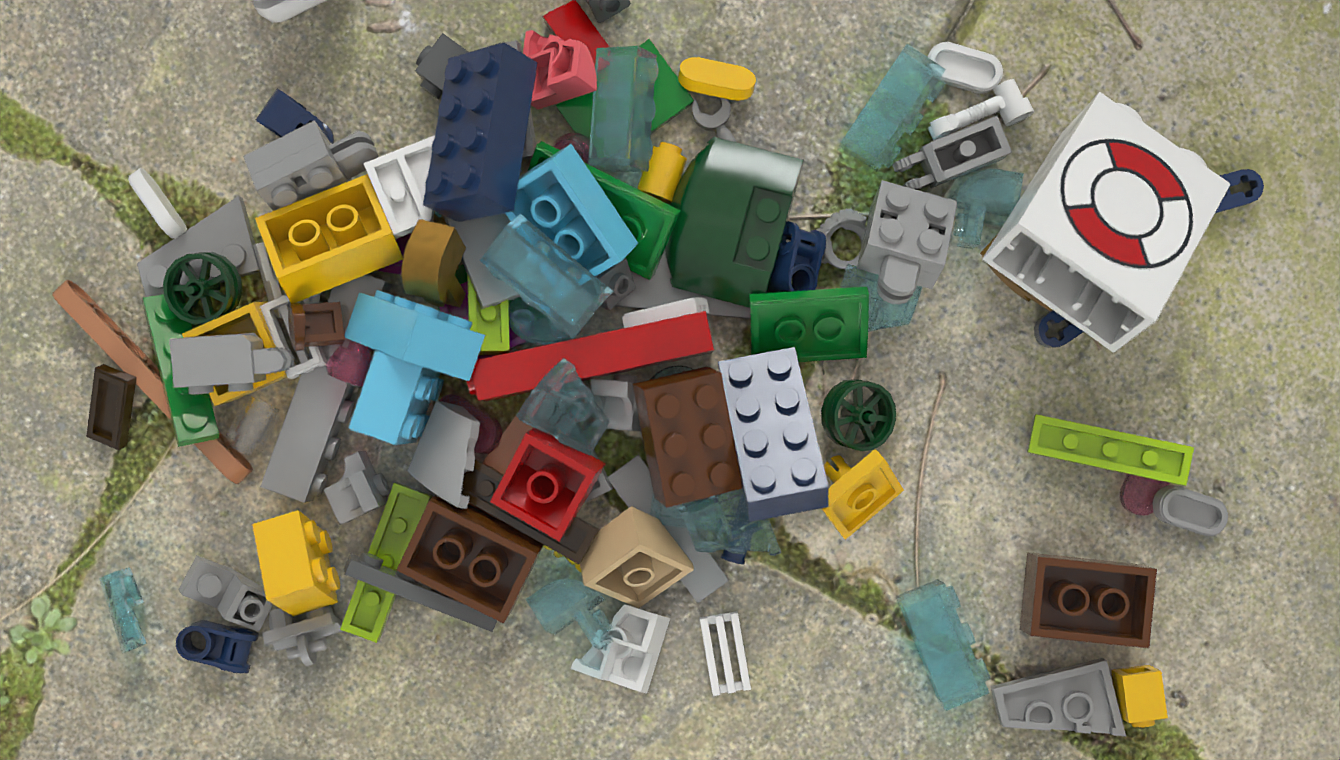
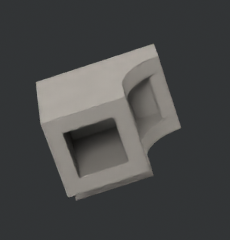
[590,374,641,431]
[323,451,390,525]

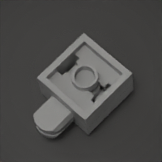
[243,120,379,211]
[857,180,957,304]

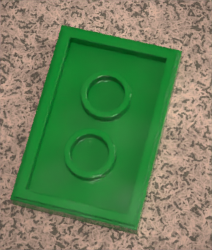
[556,39,694,170]
[749,286,869,362]

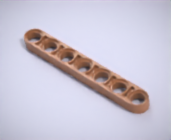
[52,280,253,484]

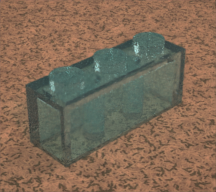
[839,44,946,172]
[588,46,658,172]
[480,214,613,339]
[895,579,991,711]

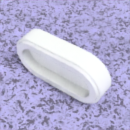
[925,42,1003,94]
[128,168,187,239]

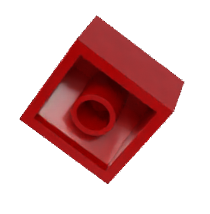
[490,425,606,541]

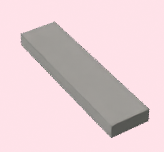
[607,455,729,603]

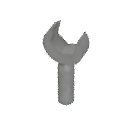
[692,97,736,142]

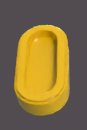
[678,57,756,101]

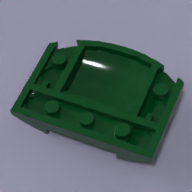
[665,137,804,308]

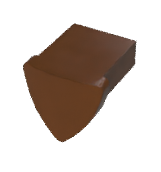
[288,302,345,351]

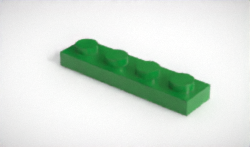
[142,291,219,447]

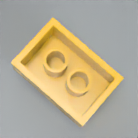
[255,174,403,303]

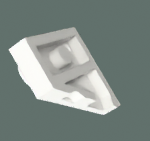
[364,135,435,239]

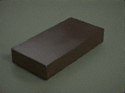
[86,364,137,451]

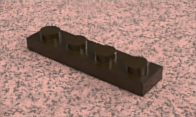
[461,458,600,565]

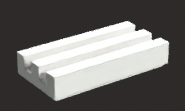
[260,295,328,379]
[622,298,710,328]
[700,611,751,696]

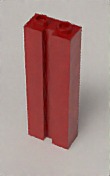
[466,310,714,402]

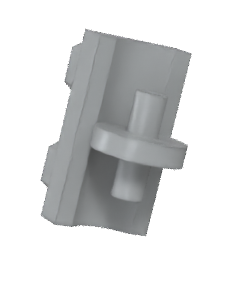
[262,605,344,666]

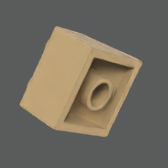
[580,506,694,608]

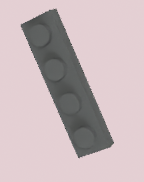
[344,551,497,632]

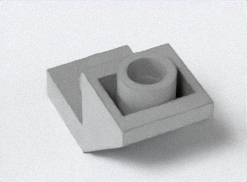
[179,555,273,631]

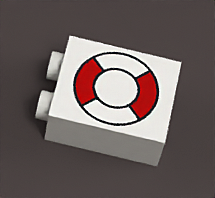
[982,92,1230,353]

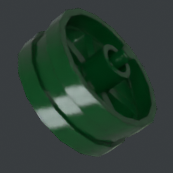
[163,252,242,324]
[821,379,896,452]

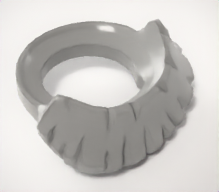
[811,209,867,269]

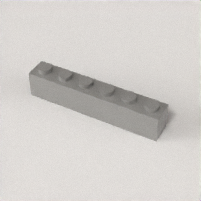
[260,275,394,503]

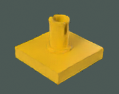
[821,449,904,540]

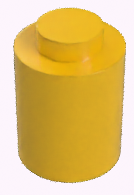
[637,142,687,204]

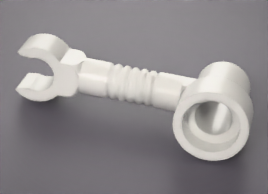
[928,79,1034,141]

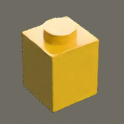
[1111,665,1168,728]

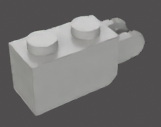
[892,116,1012,190]
[170,333,295,394]

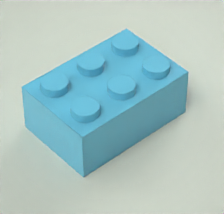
[505,144,638,295]
[344,290,485,381]
[348,351,444,445]

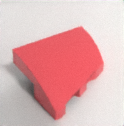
[523,30,597,110]

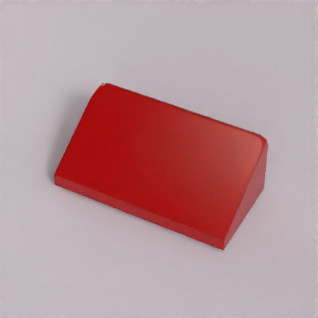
[543,0,619,76]

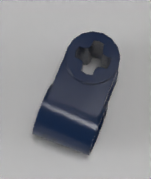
[255,88,334,144]
[769,221,826,293]
[176,620,259,674]

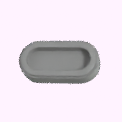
[1153,485,1228,536]

